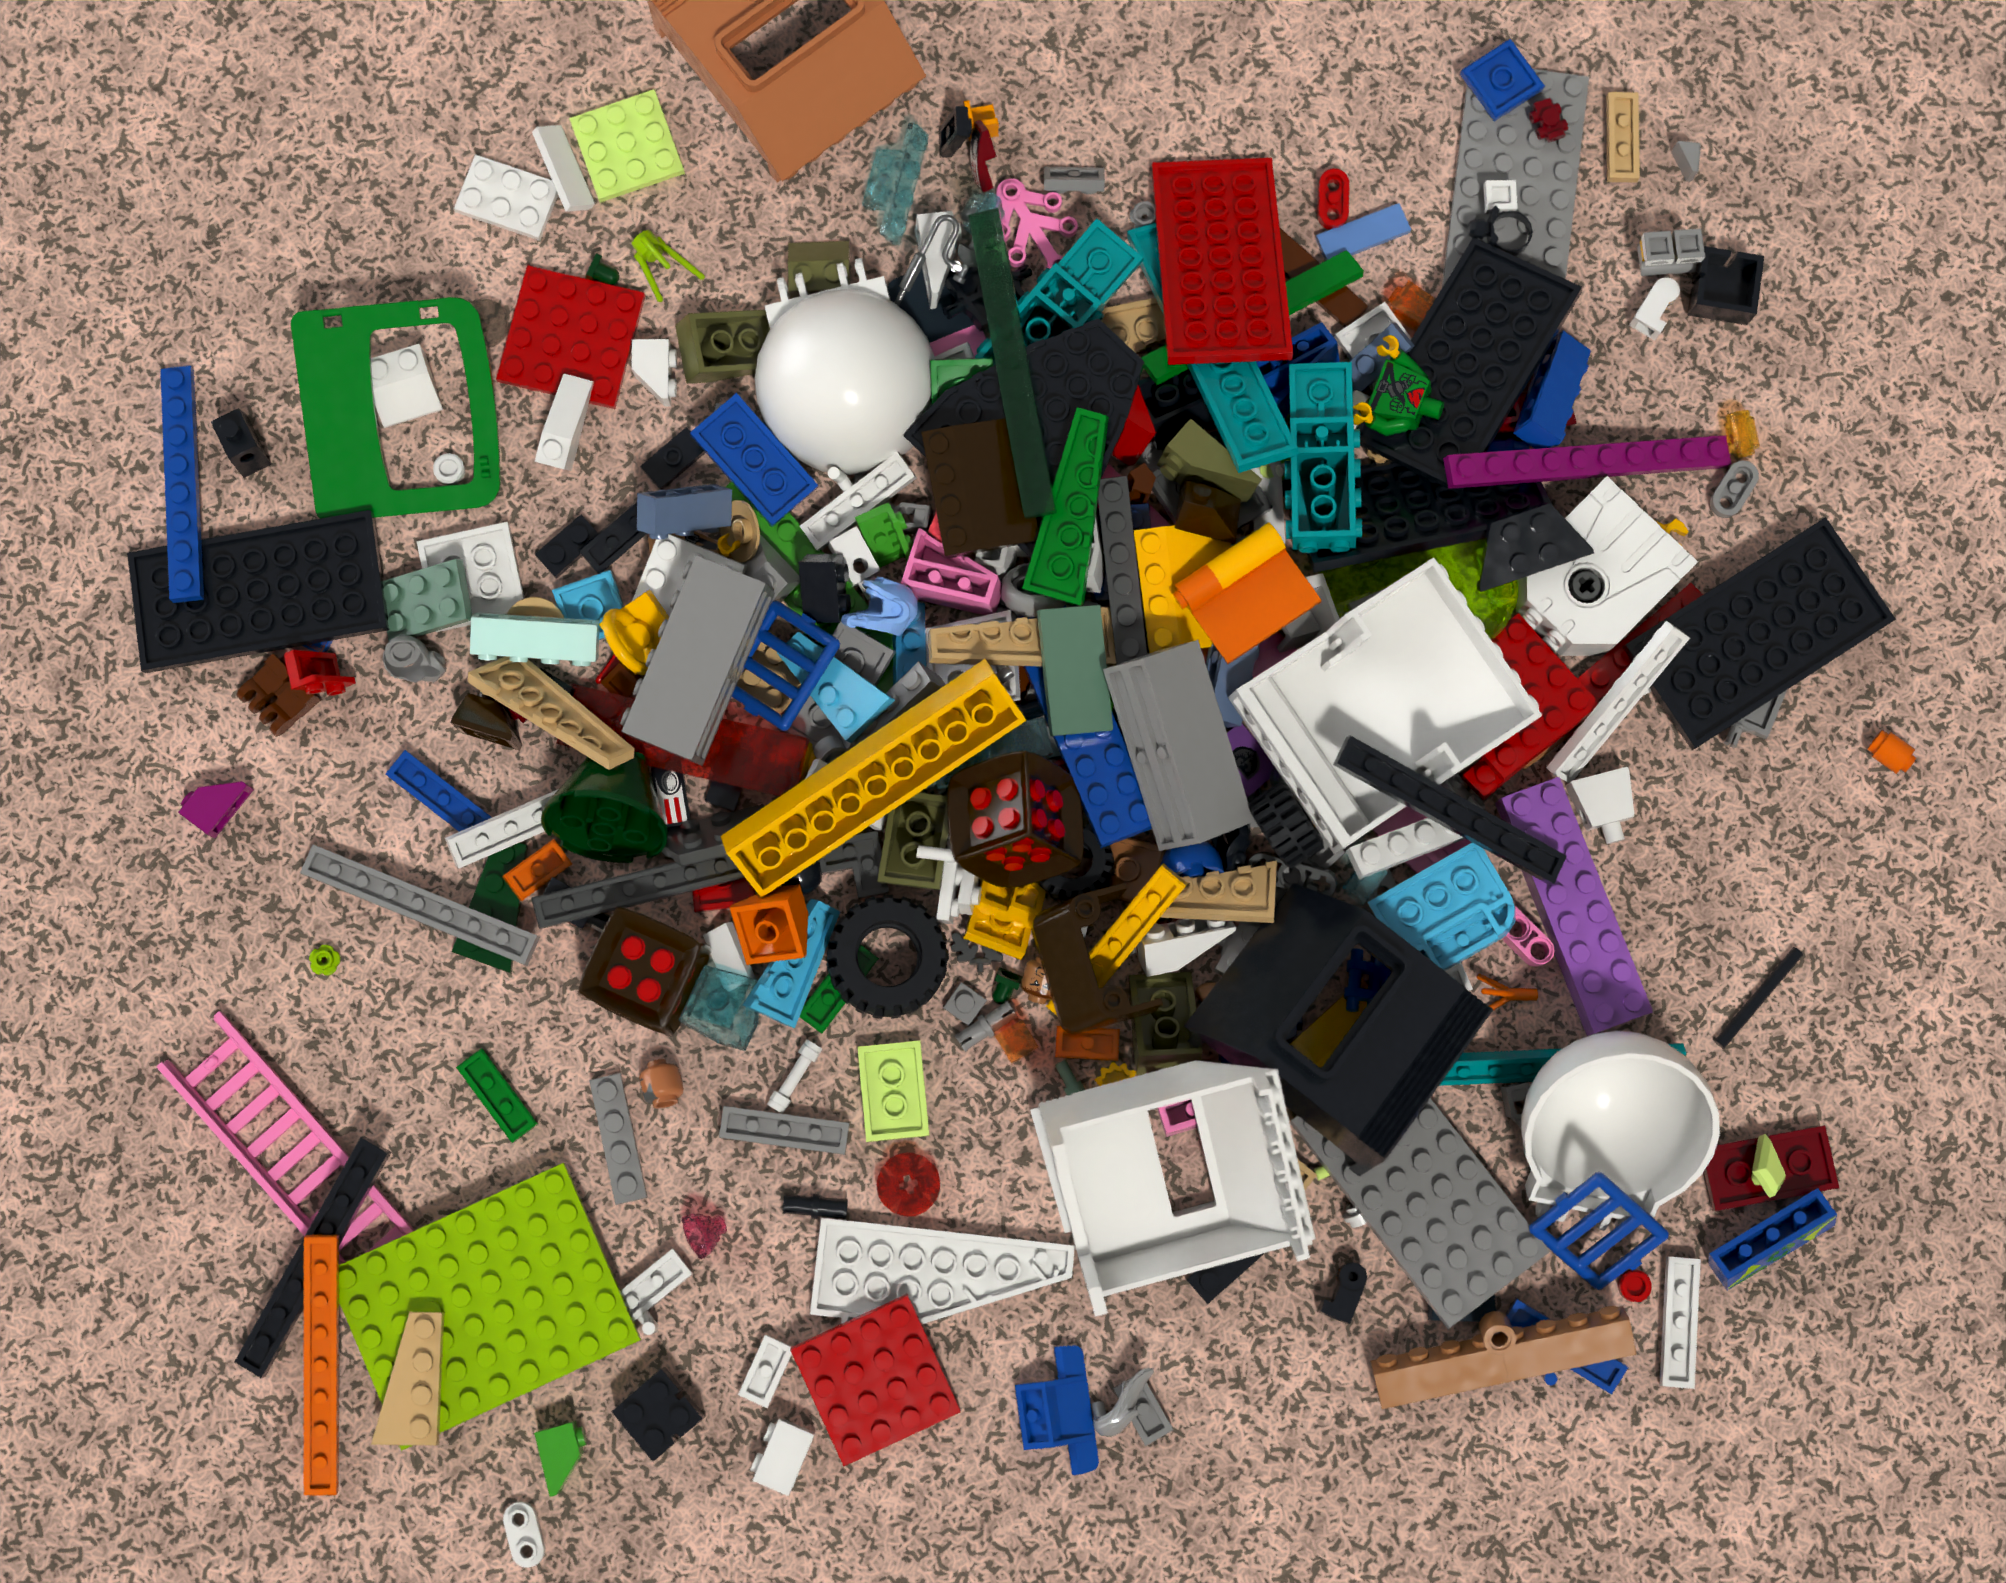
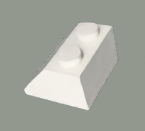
[371,344,443,428]

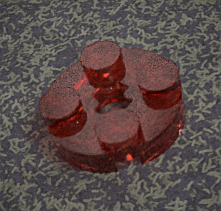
[877,1152,940,1217]

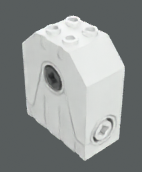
[1515,476,1698,656]

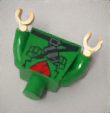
[1353,335,1444,436]

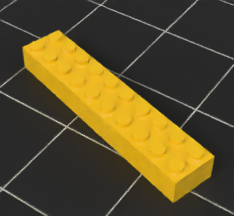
[720,659,1026,898]

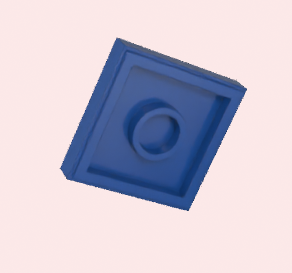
[1460,39,1545,122]

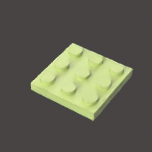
[569,89,685,203]

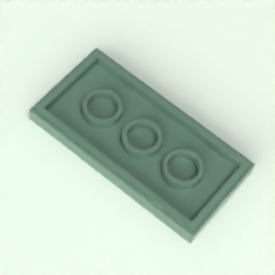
[1037,605,1113,737]

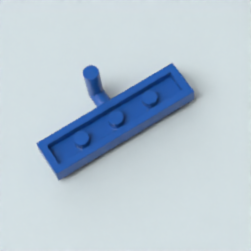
[1505,1298,1628,1395]

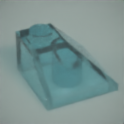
[679,965,759,1051]

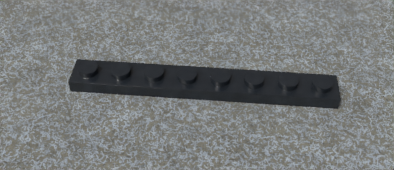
[1333,735,1567,885]
[234,1136,392,1378]

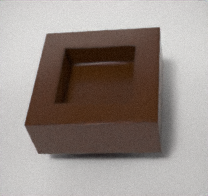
[600,662,643,705]

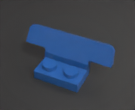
[1015,1346,1099,1475]

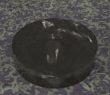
[471,299,509,348]

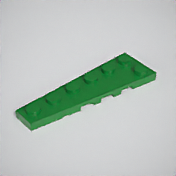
[1022,407,1109,606]

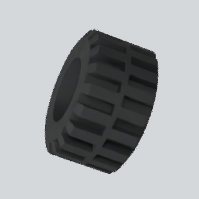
[1249,782,1324,869]
[1040,824,1115,902]

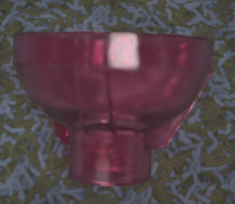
[681,1214,727,1259]

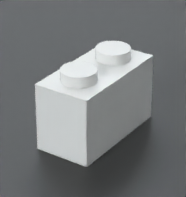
[750,1418,816,1496]

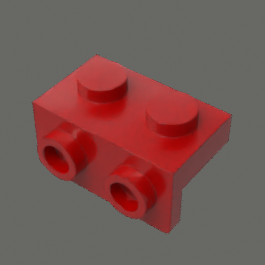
[284,650,356,696]

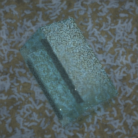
[1342,870,1388,906]

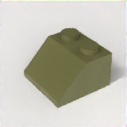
[788,241,851,299]

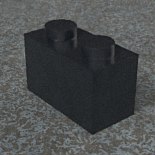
[798,554,851,623]

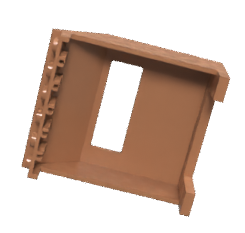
[647,0,926,182]

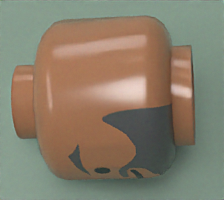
[639,1059,684,1109]

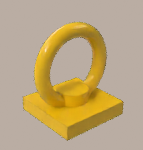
[599,589,669,675]

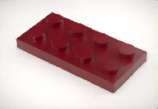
[1704,1125,1839,1211]

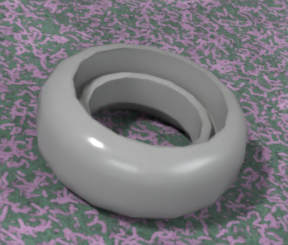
[1001,563,1067,618]

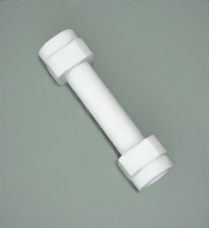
[767,1039,822,1114]

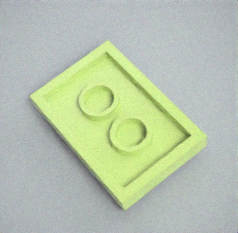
[857,1040,930,1142]

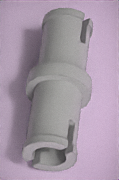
[955,1001,1018,1052]

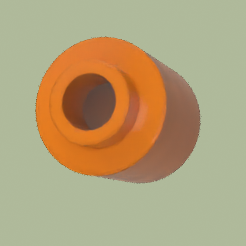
[1867,730,1917,774]

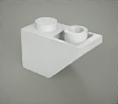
[632,339,677,407]

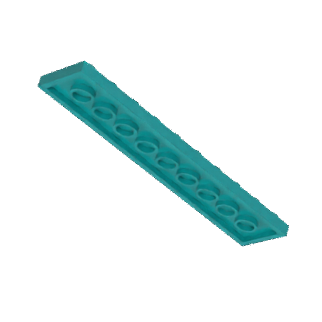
[1127,222,1298,473]

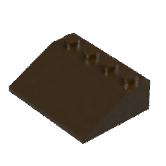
[921,417,1039,559]

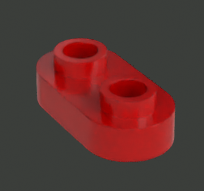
[1317,168,1349,230]

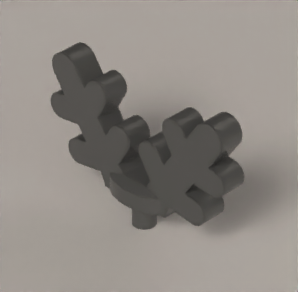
[951,933,1003,973]

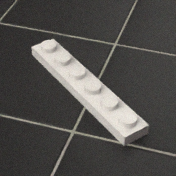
[1546,621,1690,783]

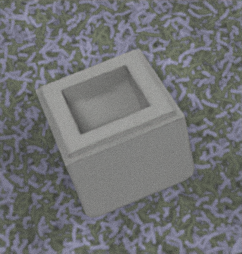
[1671,141,1701,182]

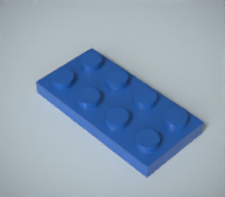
[690,393,819,527]

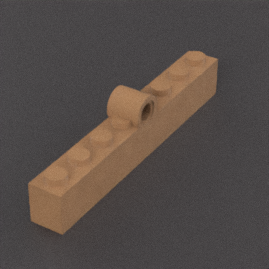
[1370,1306,1637,1409]

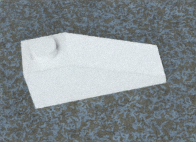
[915,211,962,309]
[535,374,594,471]

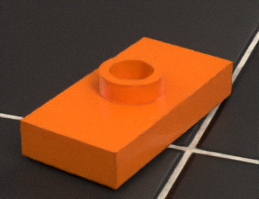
[502,839,572,901]
[1055,1026,1120,1061]

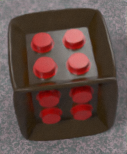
[947,751,1084,888]
[577,906,712,1038]

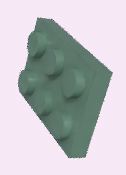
[383,559,472,641]

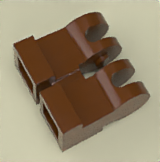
[236,653,321,737]

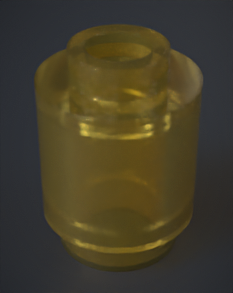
[1723,410,1760,458]

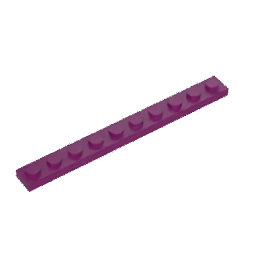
[1443,435,1732,489]

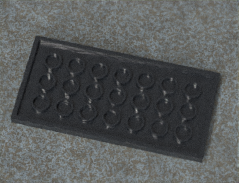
[1357,237,1582,495]
[1282,435,1552,573]
[127,510,390,673]
[1622,517,1896,750]

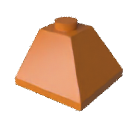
[729,884,808,965]

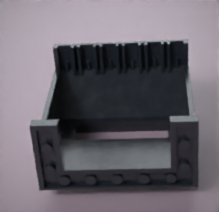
[1184,883,1493,1176]

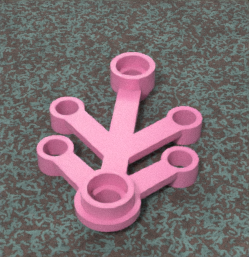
[992,178,1078,269]

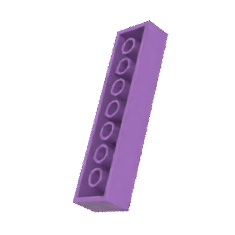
[1495,777,1653,1036]

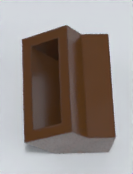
[1127,462,1156,505]

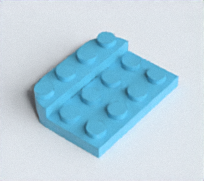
[1368,842,1516,971]

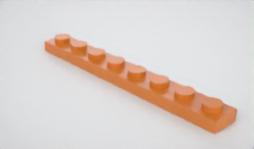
[304,1235,339,1496]

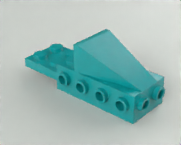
[975,218,1144,366]
[1285,362,1362,553]

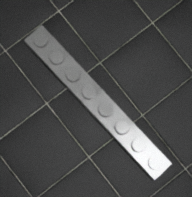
[300,845,540,966]

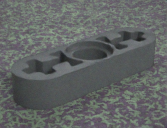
[1248,851,1338,896]

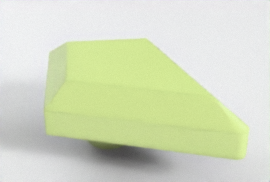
[1751,1134,1786,1198]

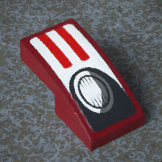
[970,120,997,193]

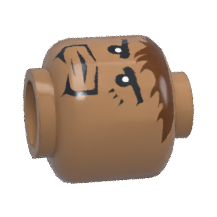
[1020,955,1052,1004]

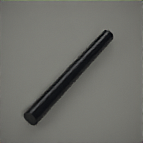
[1714,947,1803,1049]

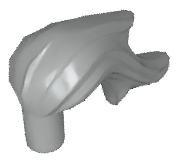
[1092,1368,1154,1437]

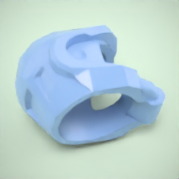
[841,576,918,636]

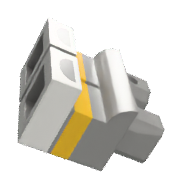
[1637,229,1705,276]

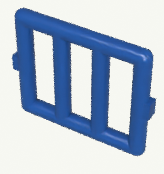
[732,600,840,731]
[1529,1172,1669,1290]

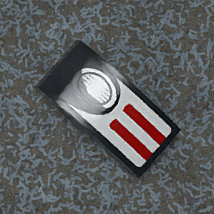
[651,760,691,827]

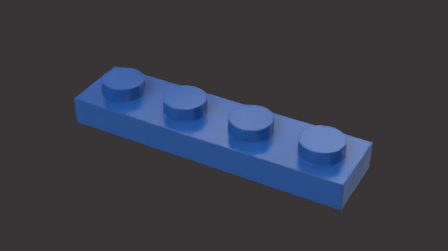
[386,750,492,832]

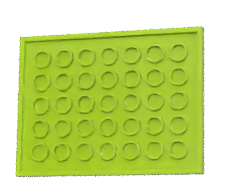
[339,1163,642,1451]

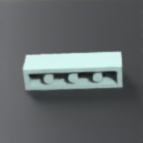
[470,612,600,666]

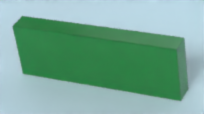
[799,945,879,1034]
[456,1048,538,1143]

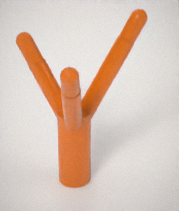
[1477,974,1538,1010]

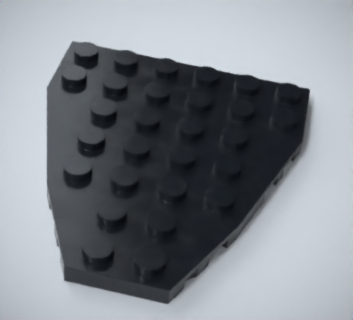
[904,318,1145,558]

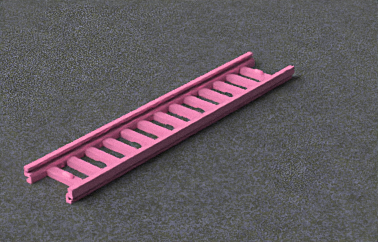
[156,1011,415,1265]

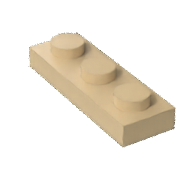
[1606,92,1640,183]

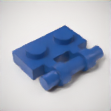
[1344,948,1391,1012]

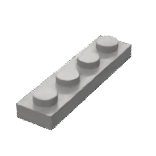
[589,1073,648,1205]
[719,1106,850,1155]

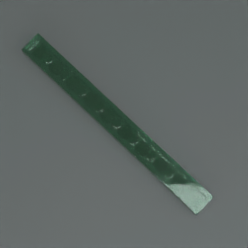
[968,208,1057,519]

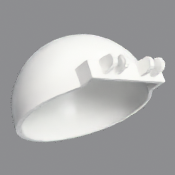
[754,258,935,475]
[1521,1031,1720,1231]

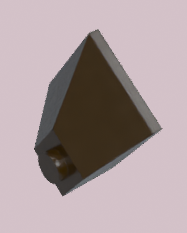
[1175,481,1241,544]
[450,691,522,751]

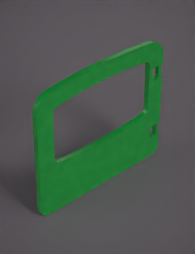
[291,297,501,519]

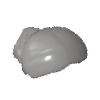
[382,635,447,683]

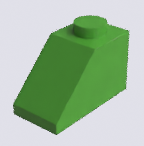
[534,1421,587,1497]

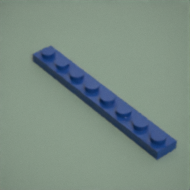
[160,365,204,603]

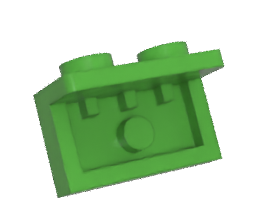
[855,502,913,568]

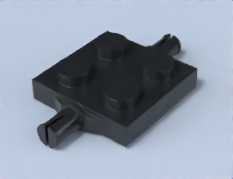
[943,254,1032,332]

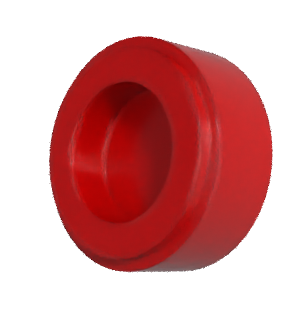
[1618,1270,1652,1302]

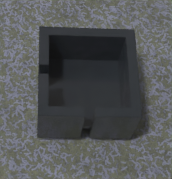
[1687,246,1764,325]
[611,1367,706,1462]

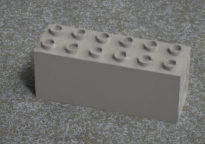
[621,555,775,766]
[1103,640,1254,851]

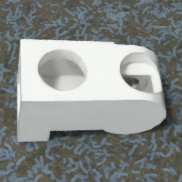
[1629,277,1680,341]

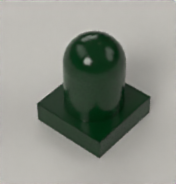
[585,253,620,285]
[992,967,1022,1005]

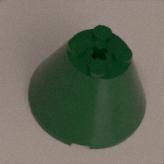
[541,752,668,863]

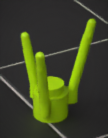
[632,230,705,302]

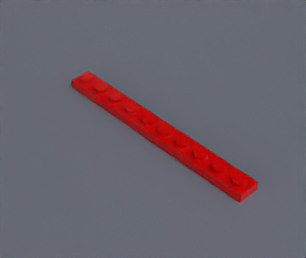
[1462,583,1703,801]

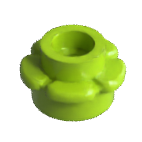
[309,945,340,976]

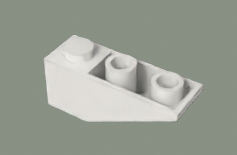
[1137,919,1236,977]

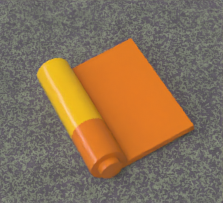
[1172,522,1322,665]

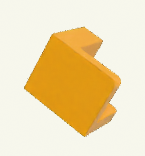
[963,100,999,141]

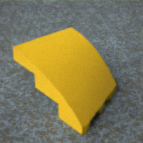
[963,880,1046,960]

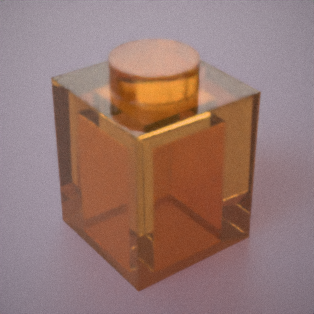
[1388,280,1436,332]
[995,1020,1038,1065]

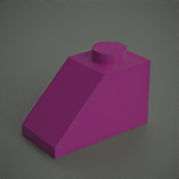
[178,781,254,839]

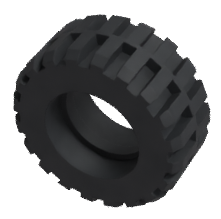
[827,895,949,1019]

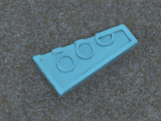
[777,631,895,743]
[743,899,840,1028]

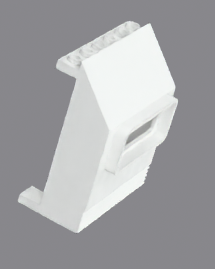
[1039,1060,1315,1317]

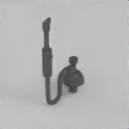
[894,214,987,306]

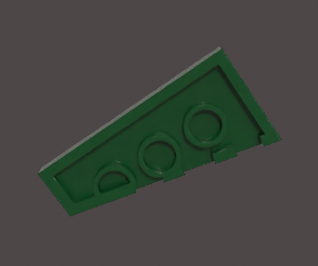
[452,843,528,974]

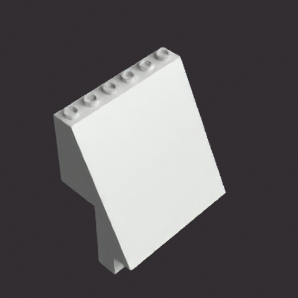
[1228,558,1543,854]

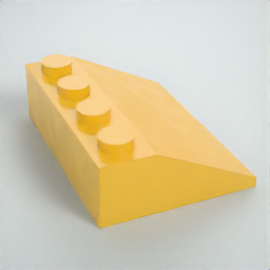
[1134,525,1230,653]

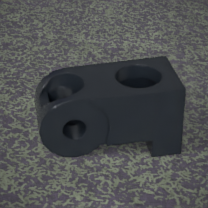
[1317,1262,1367,1324]

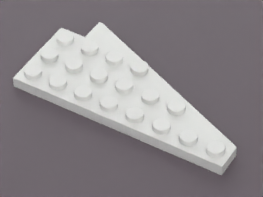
[810,1218,1075,1324]

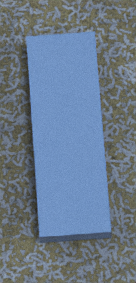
[1315,203,1411,261]

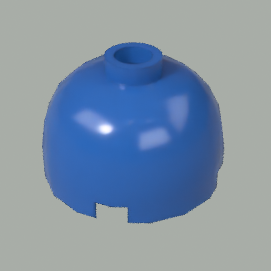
[1161,841,1224,878]

